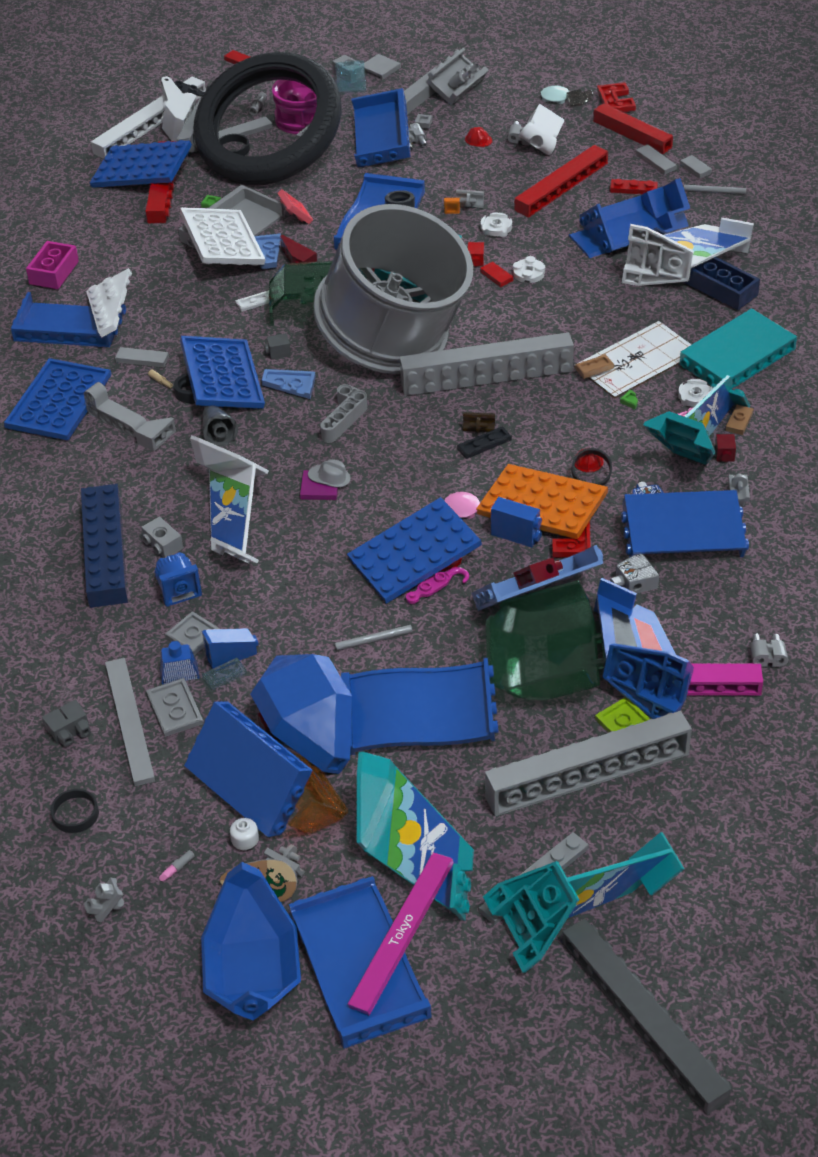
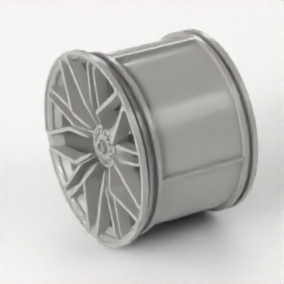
[313,204,473,374]

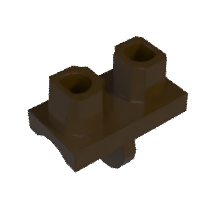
[463,412,495,433]

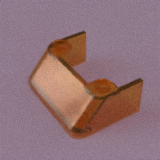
[286,748,349,833]

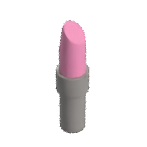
[159,850,195,881]

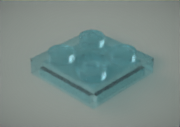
[335,60,366,92]

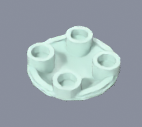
[541,86,570,104]

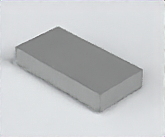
[680,155,712,179]

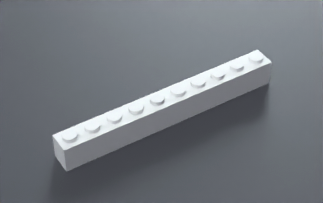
[91,77,206,159]

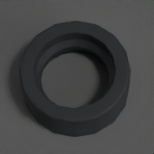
[385,190,415,208]
[173,373,195,404]

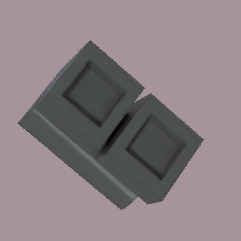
[42,699,91,747]

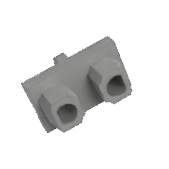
[456,189,484,208]
[728,474,750,506]
[264,844,305,877]
[84,878,124,922]

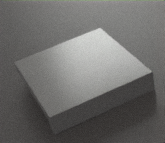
[363,54,401,80]

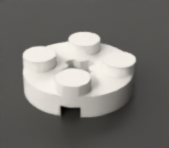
[481,213,512,237]
[513,256,545,283]
[678,379,712,407]

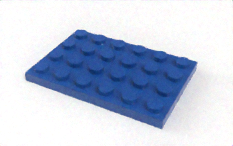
[90,140,192,188]
[180,336,265,409]
[4,358,111,440]
[347,497,482,604]

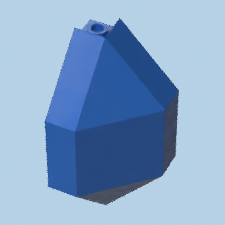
[250,654,352,774]
[201,862,301,1020]

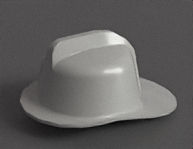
[308,459,351,487]

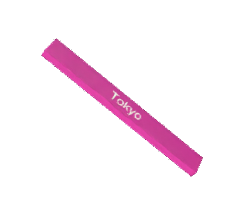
[348,852,454,1016]

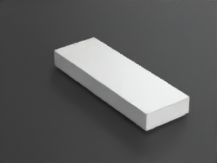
[235,287,287,312]

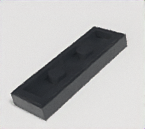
[457,426,512,459]

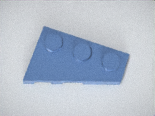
[254,233,281,269]
[262,369,316,399]

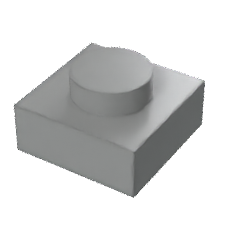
[415,114,432,129]

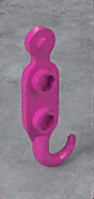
[406,567,469,604]

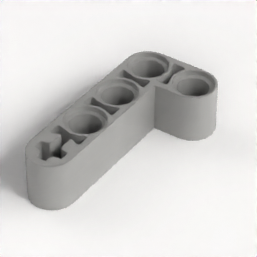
[84,382,146,438]
[320,384,367,443]

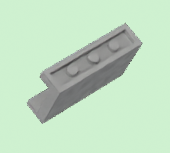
[426,47,489,105]

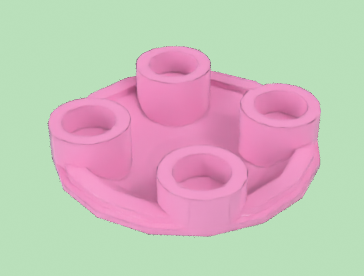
[444,492,479,519]

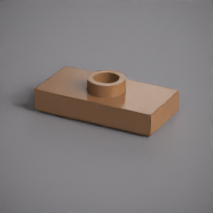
[575,354,614,379]
[726,405,754,435]

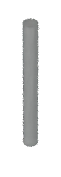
[684,185,746,195]
[335,625,412,650]

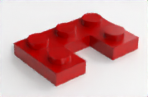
[597,82,636,112]
[552,521,591,557]

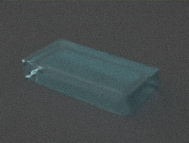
[202,658,247,690]

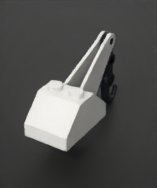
[161,77,209,141]

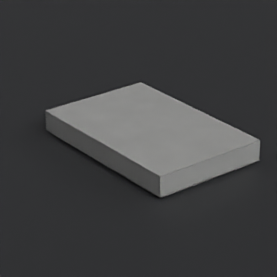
[146,678,204,737]

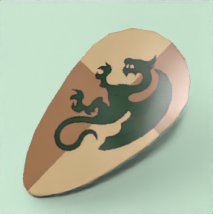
[220,859,298,902]

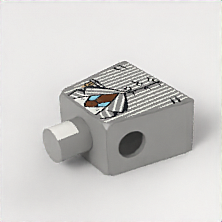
[610,554,659,593]

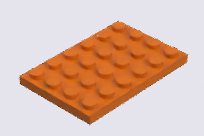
[476,464,608,539]

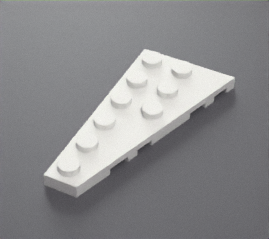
[86,268,132,337]

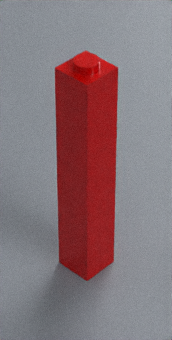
[593,103,673,154]

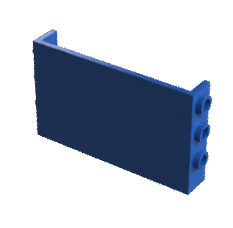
[351,88,411,167]
[11,292,126,347]
[621,490,749,557]
[184,702,313,837]

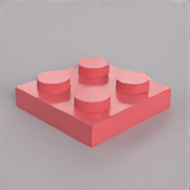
[278,189,313,224]

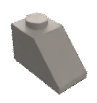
[135,418,176,451]

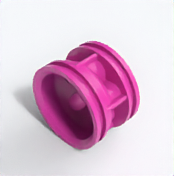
[272,80,317,134]

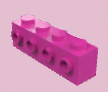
[687,663,763,695]

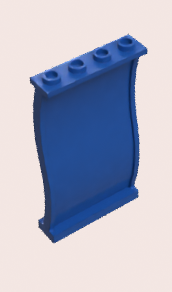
[334,173,425,250]
[341,658,499,755]
[289,876,432,1049]

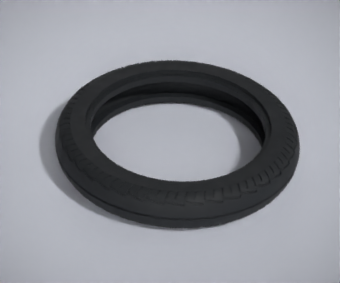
[193,52,342,185]

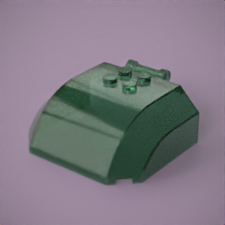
[269,261,368,326]
[486,580,606,700]

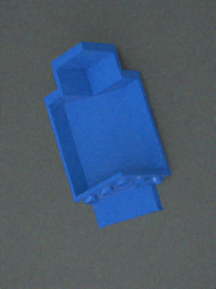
[568,178,690,258]

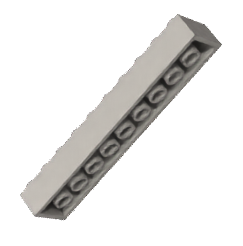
[400,332,574,396]
[485,711,692,816]

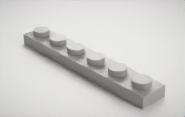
[479,832,589,925]

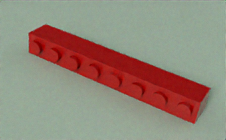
[146,141,176,224]
[514,145,608,218]

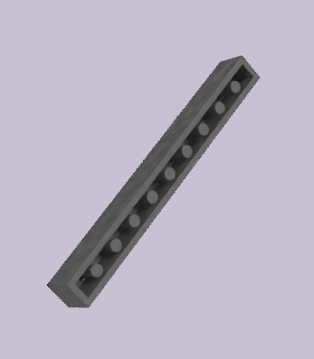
[562,918,731,1115]

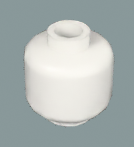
[230,818,259,850]

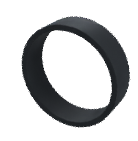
[219,134,250,156]
[571,448,612,486]
[50,789,99,833]

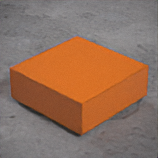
[444,198,460,214]

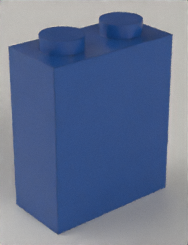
[491,497,542,548]

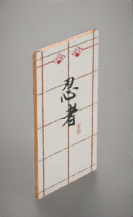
[574,321,691,399]

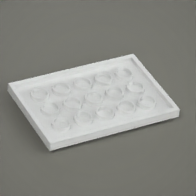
[180,208,266,266]

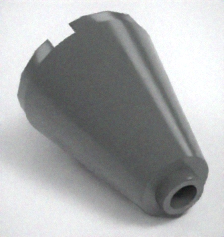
[203,405,238,447]

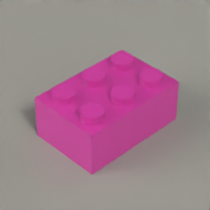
[26,241,79,289]

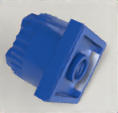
[154,552,202,606]

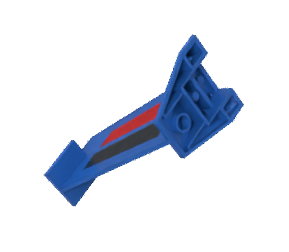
[594,578,694,719]

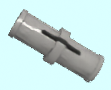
[249,92,267,116]

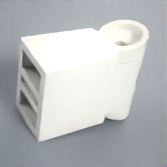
[518,104,564,155]

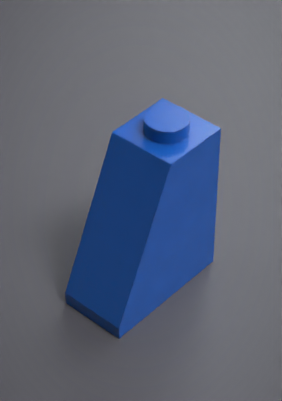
[202,628,259,670]

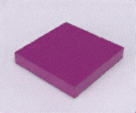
[300,470,338,500]

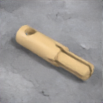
[148,370,173,389]

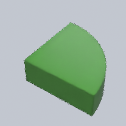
[201,195,221,208]
[620,390,638,409]

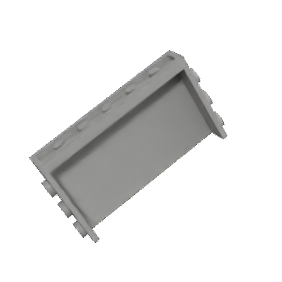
[179,185,284,249]

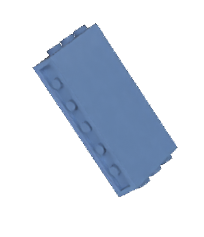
[472,545,603,611]

